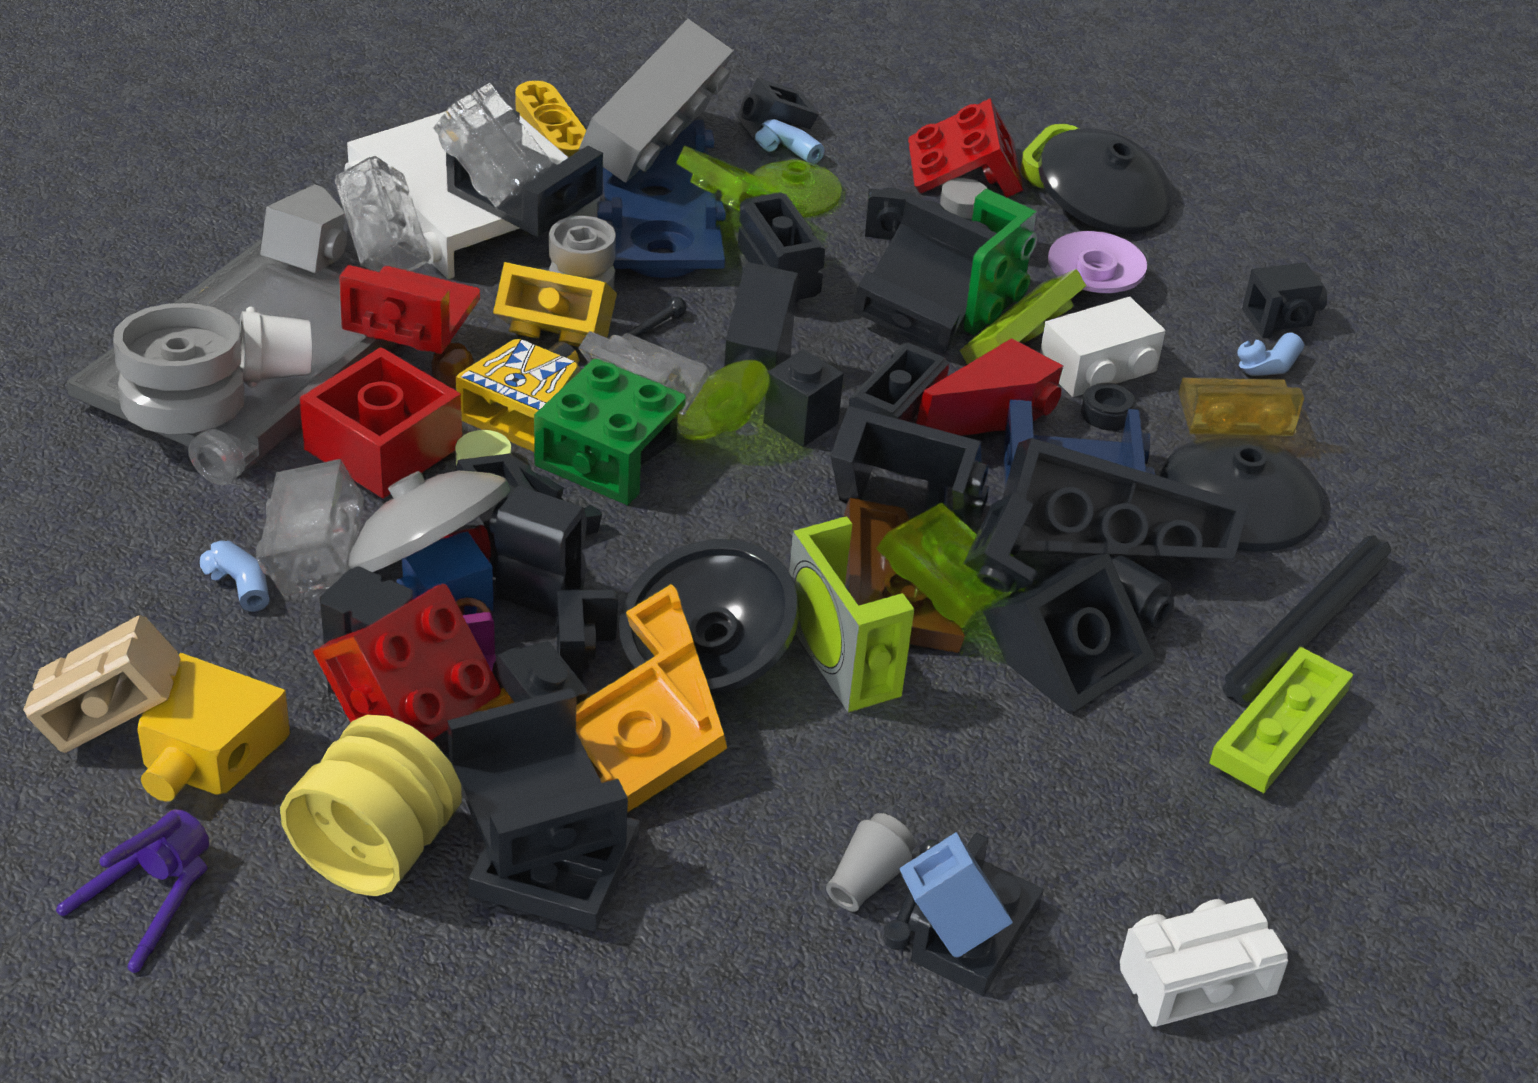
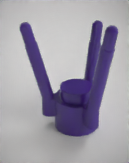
[56,809,209,973]

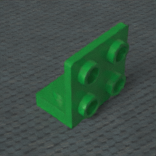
[534,359,686,506]

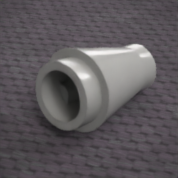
[826,813,916,912]

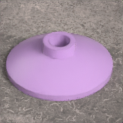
[1048,231,1147,293]

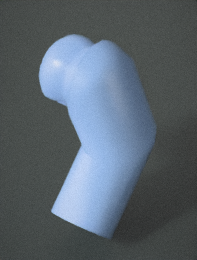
[755,119,825,165]
[1237,333,1304,376]
[200,541,270,612]

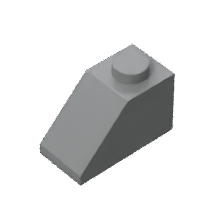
[260,184,347,273]

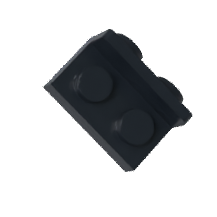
[908,832,1044,996]

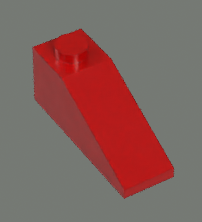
[916,338,1064,436]

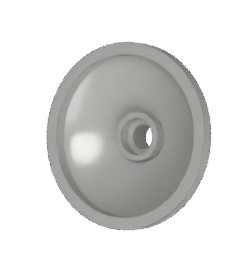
[348,470,511,572]

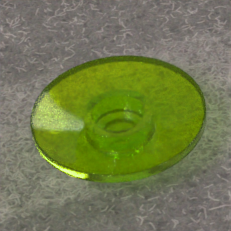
[748,159,842,217]
[677,360,770,440]

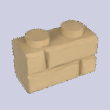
[23,615,181,753]

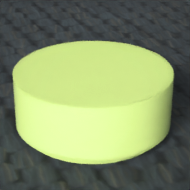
[455,430,511,466]

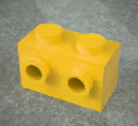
[493,262,617,348]

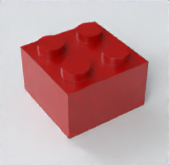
[299,347,462,499]

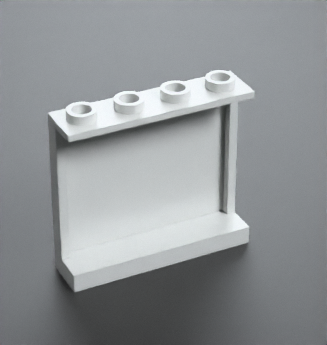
[345,96,600,279]

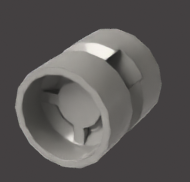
[549,215,616,291]

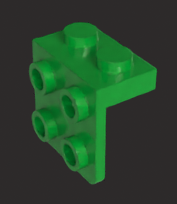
[964,189,1037,336]

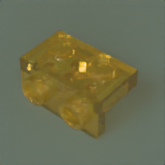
[1179,378,1304,436]

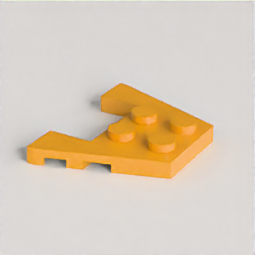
[473,584,727,813]

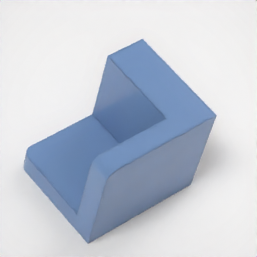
[899,832,1013,957]

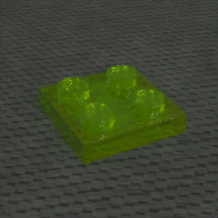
[676,146,807,217]
[876,503,1013,628]

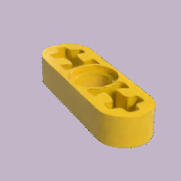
[515,81,586,158]

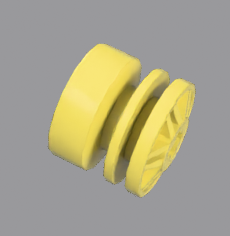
[280,715,462,896]

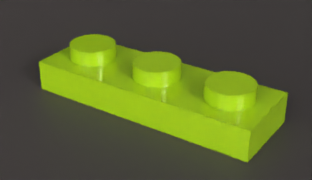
[959,269,1086,364]
[1209,647,1354,793]

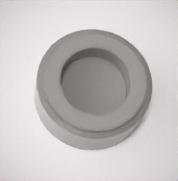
[940,178,987,219]

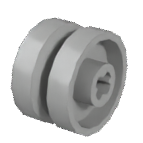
[113,303,245,434]

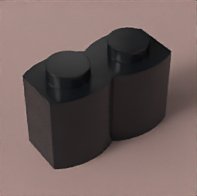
[490,486,586,617]

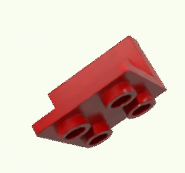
[908,98,1023,198]
[339,265,480,354]
[313,584,501,740]

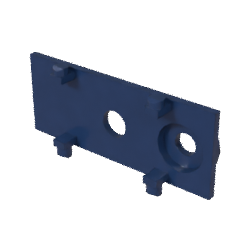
[597,120,726,278]

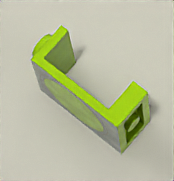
[789,516,914,712]

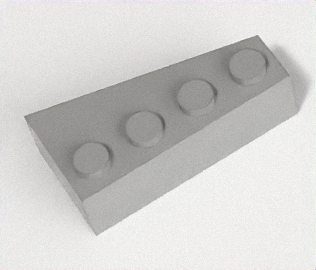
[578,19,734,183]

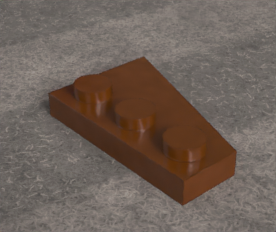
[844,498,965,653]

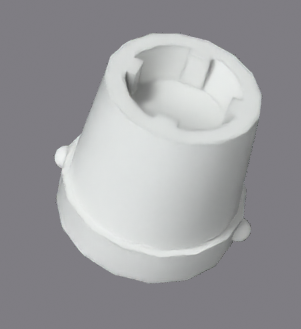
[240,306,312,388]

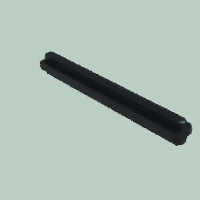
[1222,535,1391,704]

